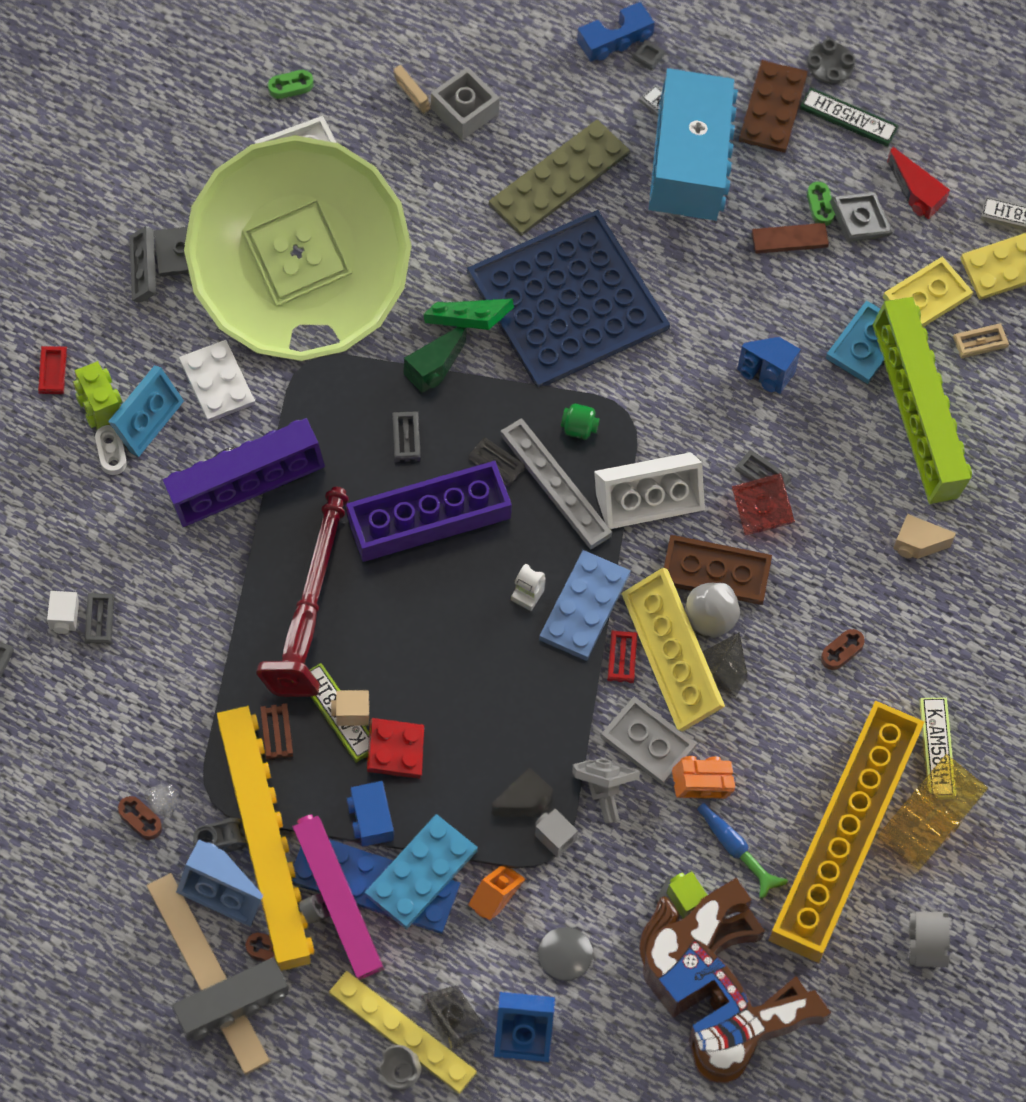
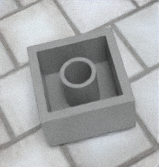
[431,67,500,140]

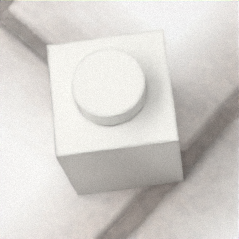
[47,591,79,634]

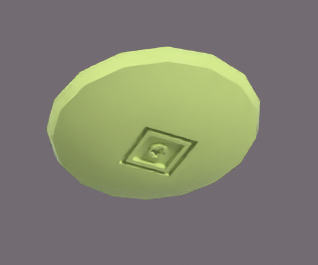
[184,135,411,361]

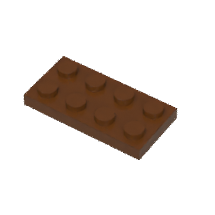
[738,60,808,153]
[664,535,772,605]

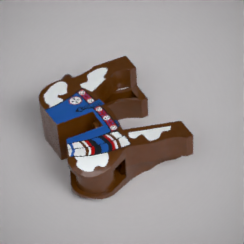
[640,877,831,1083]

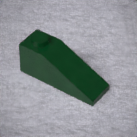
[403,327,467,393]

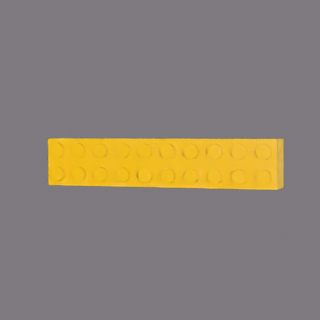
[769,700,924,963]

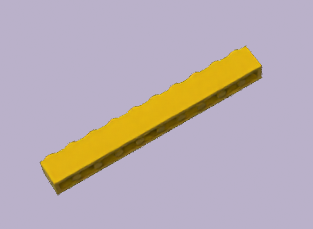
[217,706,314,971]

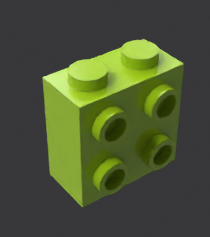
[73,361,122,430]

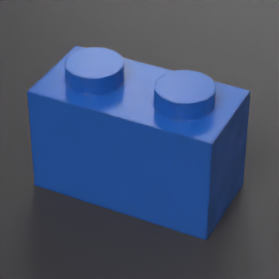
[347,781,394,847]

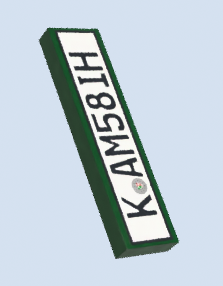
[800,87,899,147]

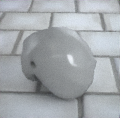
[684,583,740,638]

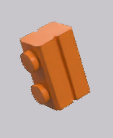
[672,756,735,799]

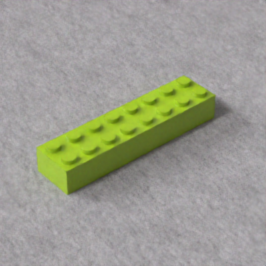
[872,297,972,504]

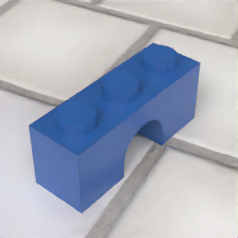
[577,1,655,62]

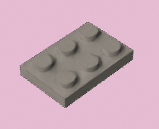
[600,696,697,785]

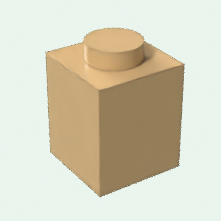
[331,690,369,726]

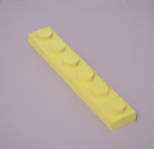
[329,971,477,1094]

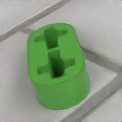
[268,70,313,99]
[807,182,835,226]

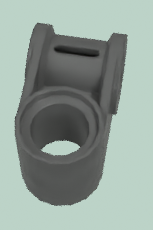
[193,818,247,852]

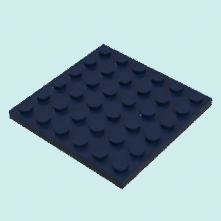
[467,209,671,387]

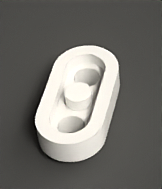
[95,425,127,475]

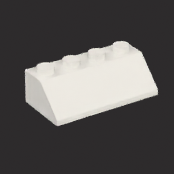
[594,452,705,529]

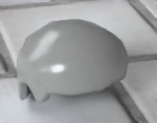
[378,1045,421,1090]

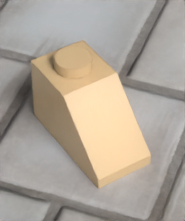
[894,514,956,559]

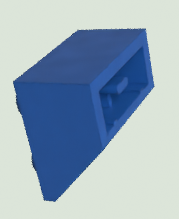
[737,337,801,394]

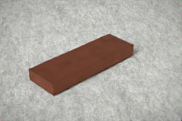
[751,223,829,254]

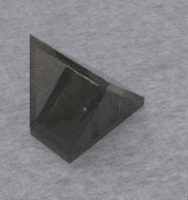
[702,632,748,698]

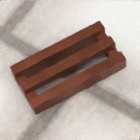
[260,704,293,760]

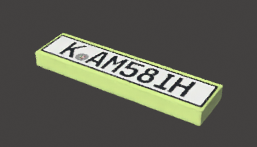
[919,698,956,800]

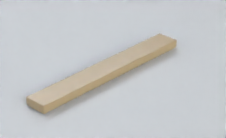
[147,873,270,1075]

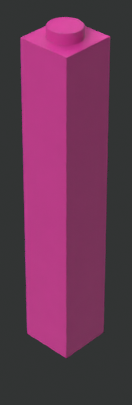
[293,815,385,980]

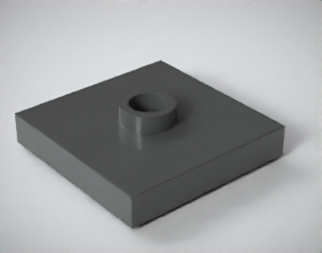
[830,192,892,242]
[154,227,189,277]

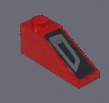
[887,147,950,219]

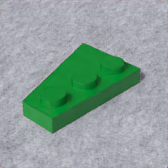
[423,299,514,330]

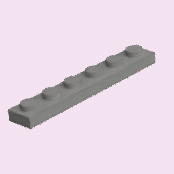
[501,418,612,550]

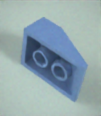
[176,840,263,927]

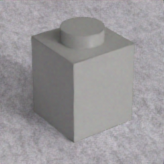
[535,809,578,858]

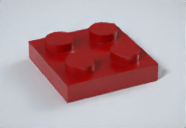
[367,718,424,779]

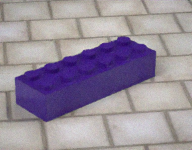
[162,418,325,527]
[346,461,512,562]

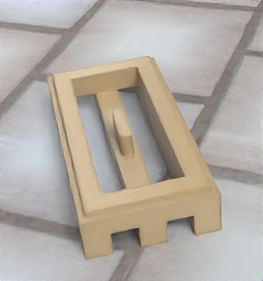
[393,65,431,113]
[953,323,1009,358]

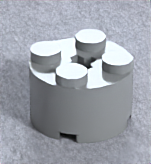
[909,912,950,967]

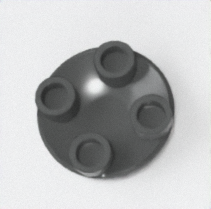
[807,38,855,84]
[538,927,593,981]

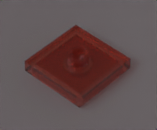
[732,473,795,535]

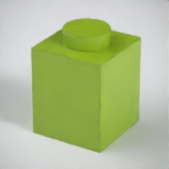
[667,872,707,918]

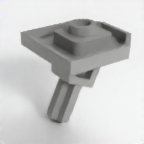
[572,759,640,823]

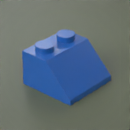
[494,992,555,1062]

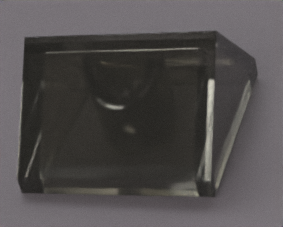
[421,985,487,1052]

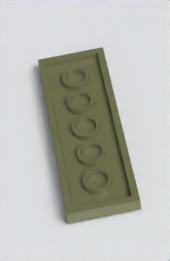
[488,119,630,236]

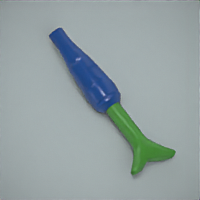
[697,803,788,899]

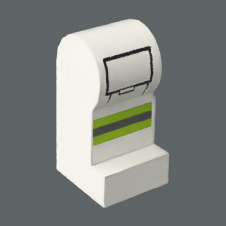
[511,564,545,611]

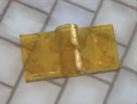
[877,754,988,871]

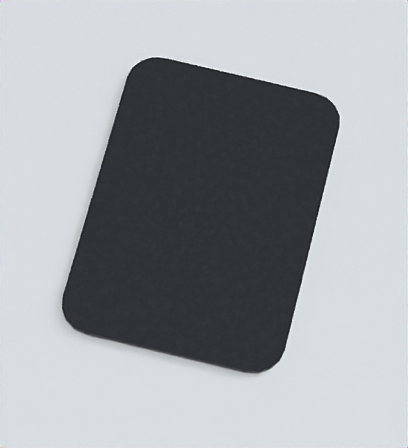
[203,354,638,868]

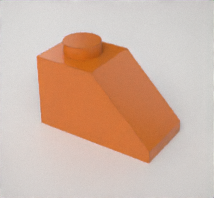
[468,865,526,920]

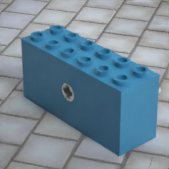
[648,68,738,221]

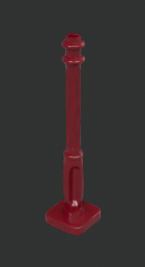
[256,487,349,697]

